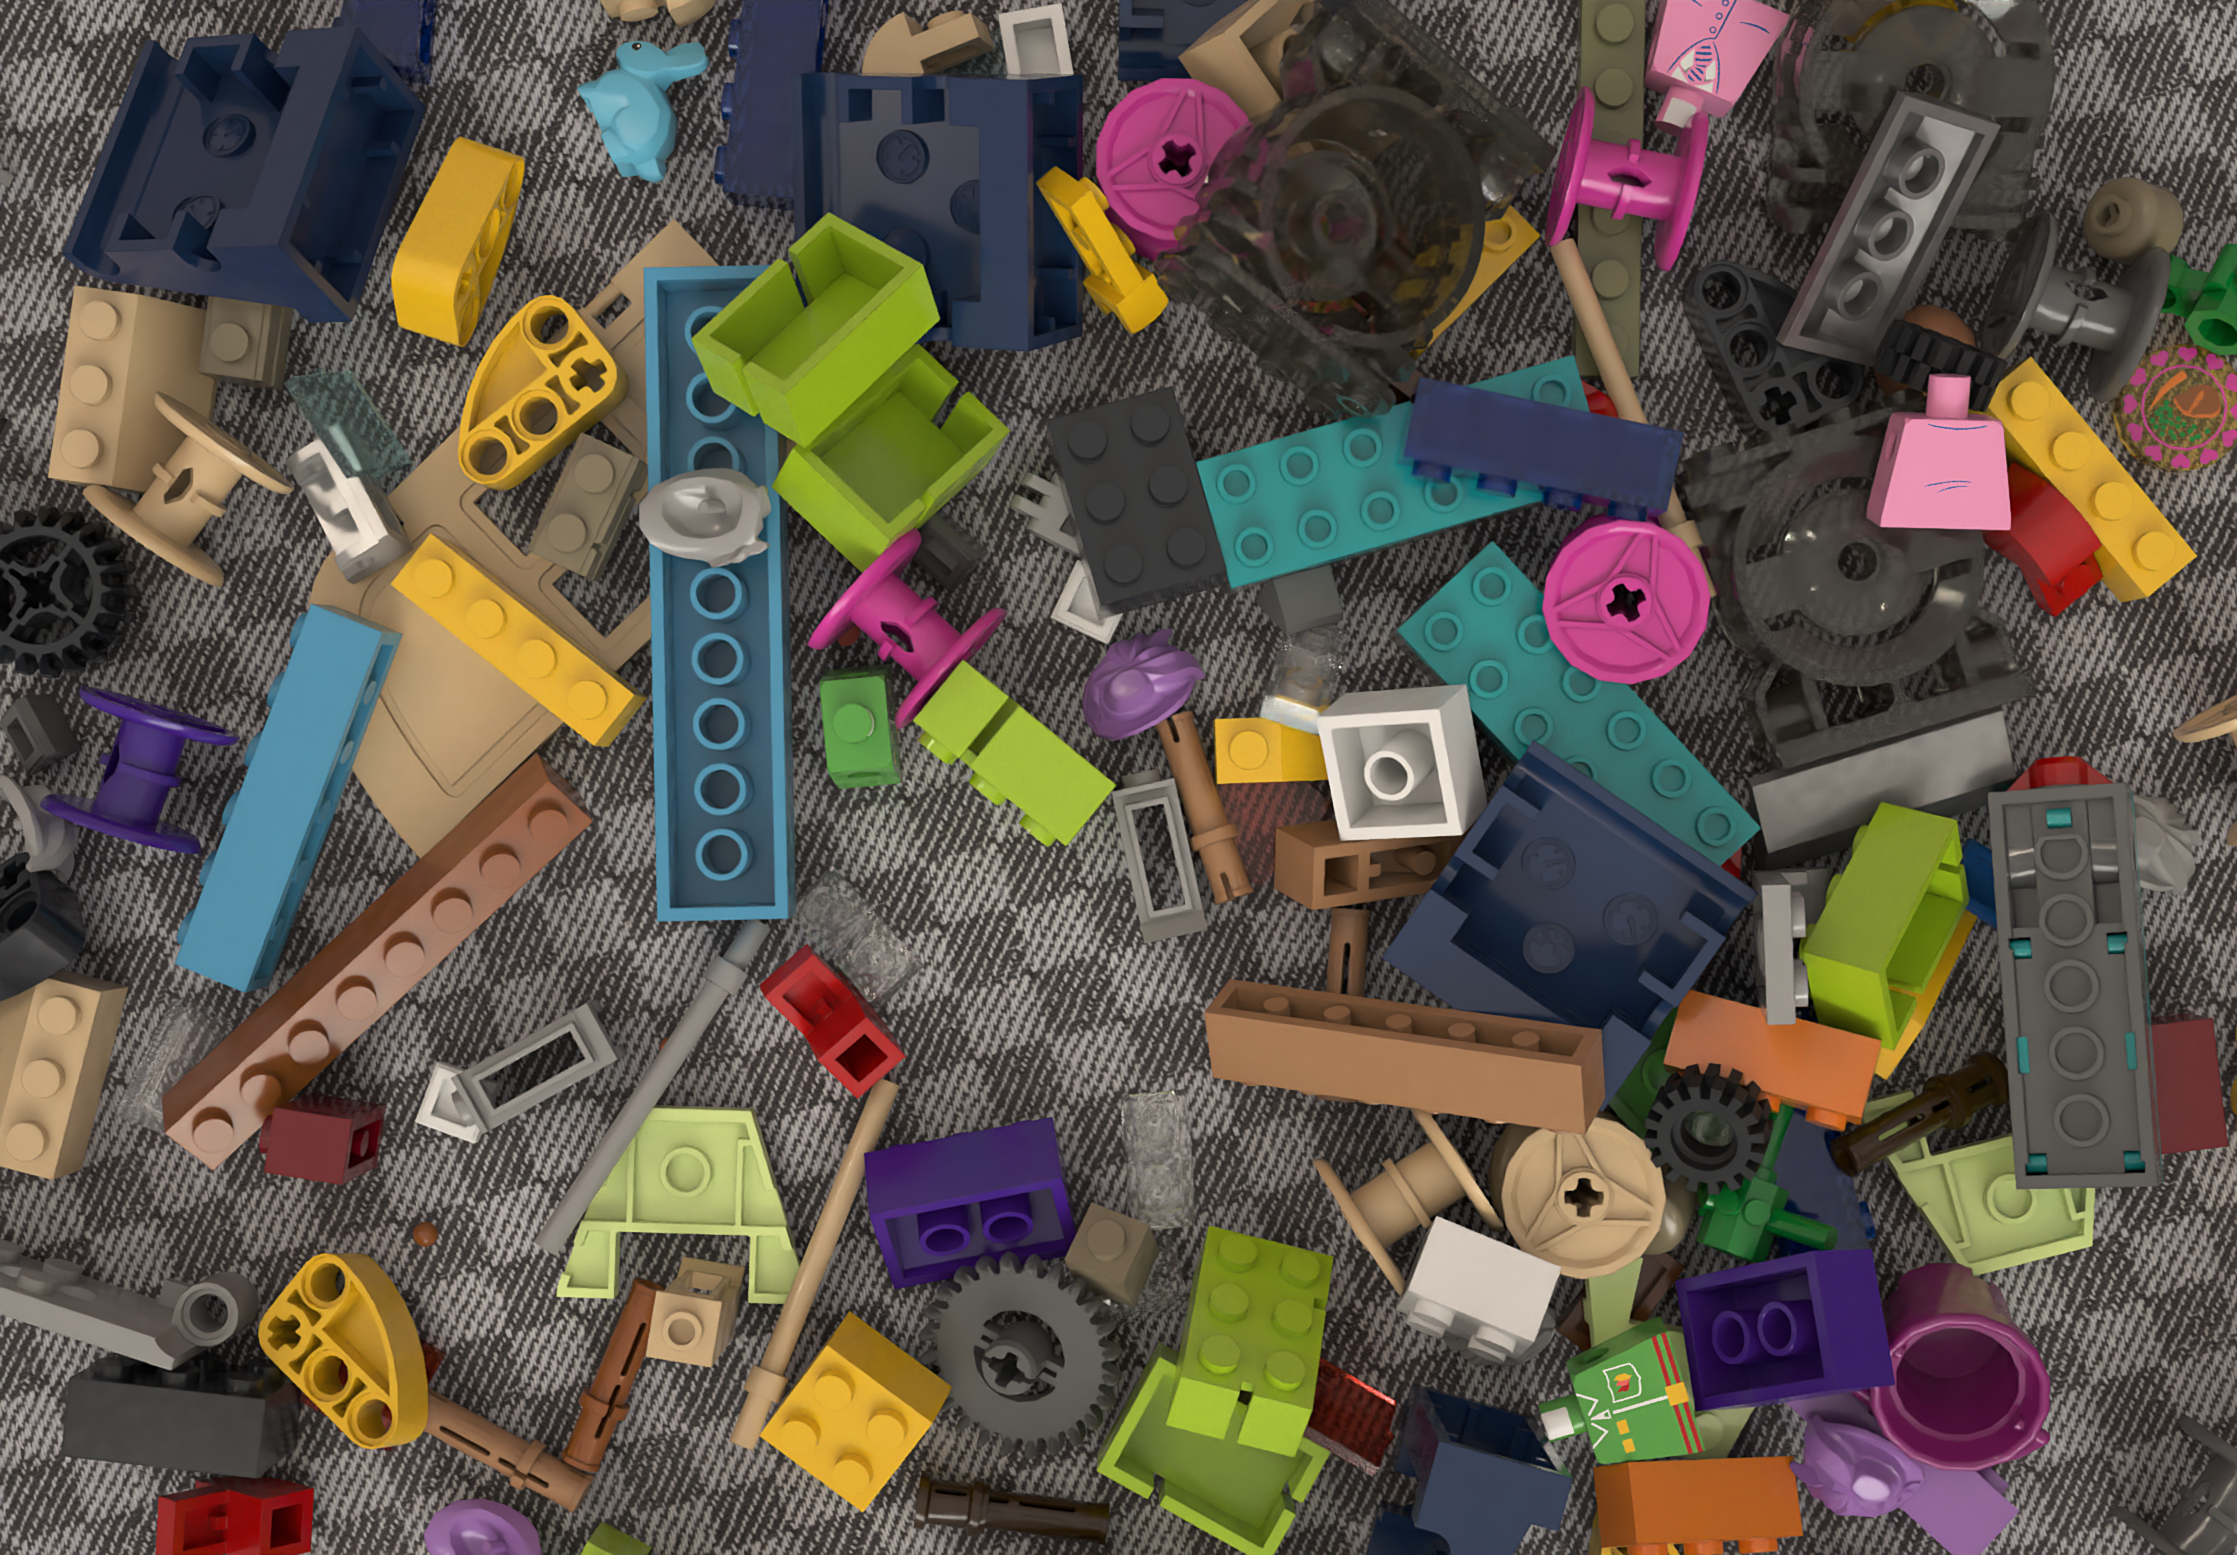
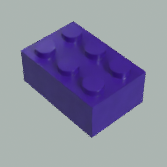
[1675,1249,1896,1412]

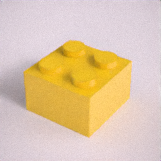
[759,1311,952,1512]

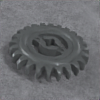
[918,1251,1122,1460]

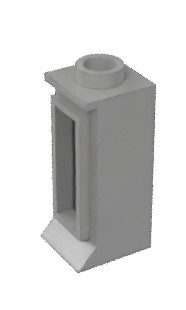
[1111,768,1208,944]
[451,999,627,1134]

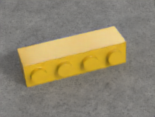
[1968,357,2197,603]
[391,533,648,747]

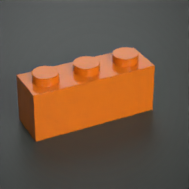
[1663,990,1882,1131]
[1593,1456,1803,1555]

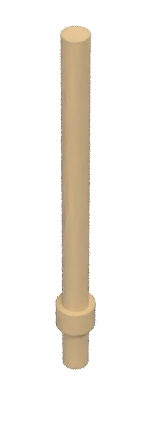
[1550,238,1717,598]
[729,1078,900,1450]

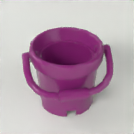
[1850,1263,2050,1471]

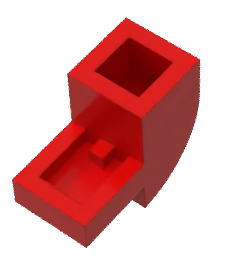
[1979,462,2103,618]
[759,944,906,1099]
[155,1476,314,1555]

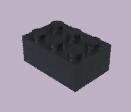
[1046,386,1227,620]
[61,1352,302,1478]

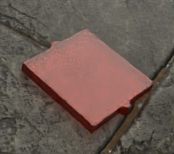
[1183,781,1333,887]
[1303,1357,1397,1476]

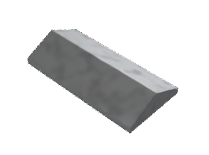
[1776,91,2001,367]
[1747,702,2016,870]

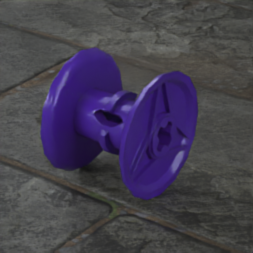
[40,686,240,854]

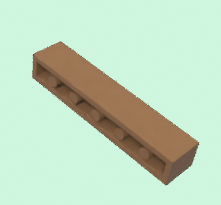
[1204,979,1606,1135]

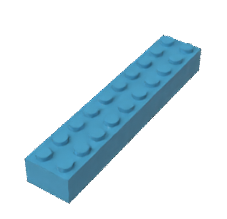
[643,265,796,922]

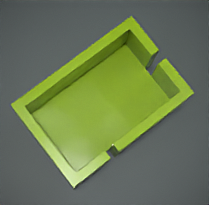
[691,212,940,448]
[771,344,1010,573]
[913,660,1117,847]
[1799,802,1970,1051]
[1166,1225,1334,1458]
[1096,1342,1331,1555]

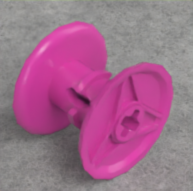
[1096,78,1258,264]
[1545,86,1709,271]
[1542,508,1711,684]
[807,528,1007,729]

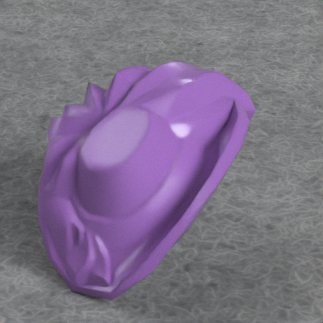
[1082,629,1205,741]
[1789,1412,1925,1517]
[424,1499,543,1555]

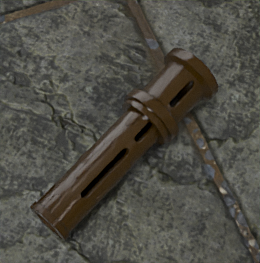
[1829,1051,2010,1177]
[913,1470,1110,1545]

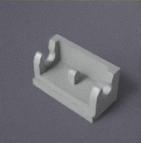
[285,427,413,584]

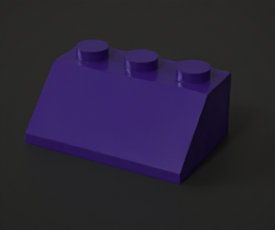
[864,1117,1077,1289]

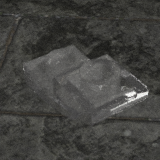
[1259,623,1350,736]
[793,866,925,1009]
[1121,1089,1195,1230]

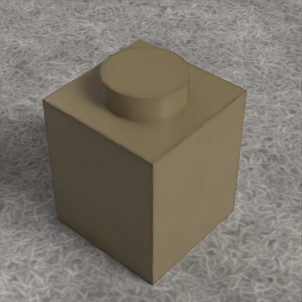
[1064,1202,1160,1308]

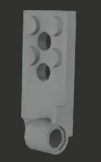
[1751,867,1830,1025]
[0,1239,259,1371]

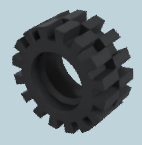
[1873,319,2008,413]
[1644,1063,1773,1195]

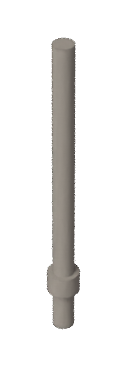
[534,919,771,1256]

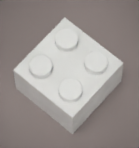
[1316,684,1488,841]
[1395,1216,1562,1363]

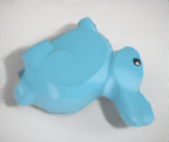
[577,41,709,183]

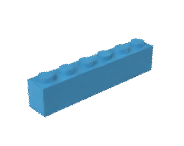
[175,604,403,993]

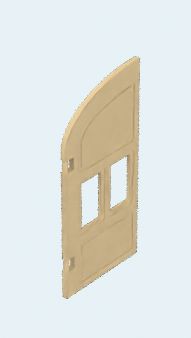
[308,219,797,859]

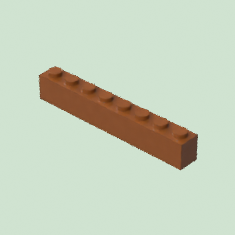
[161,752,593,1170]

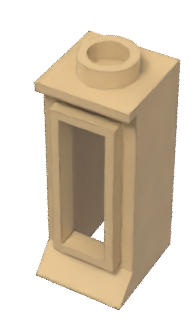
[645,1256,745,1367]

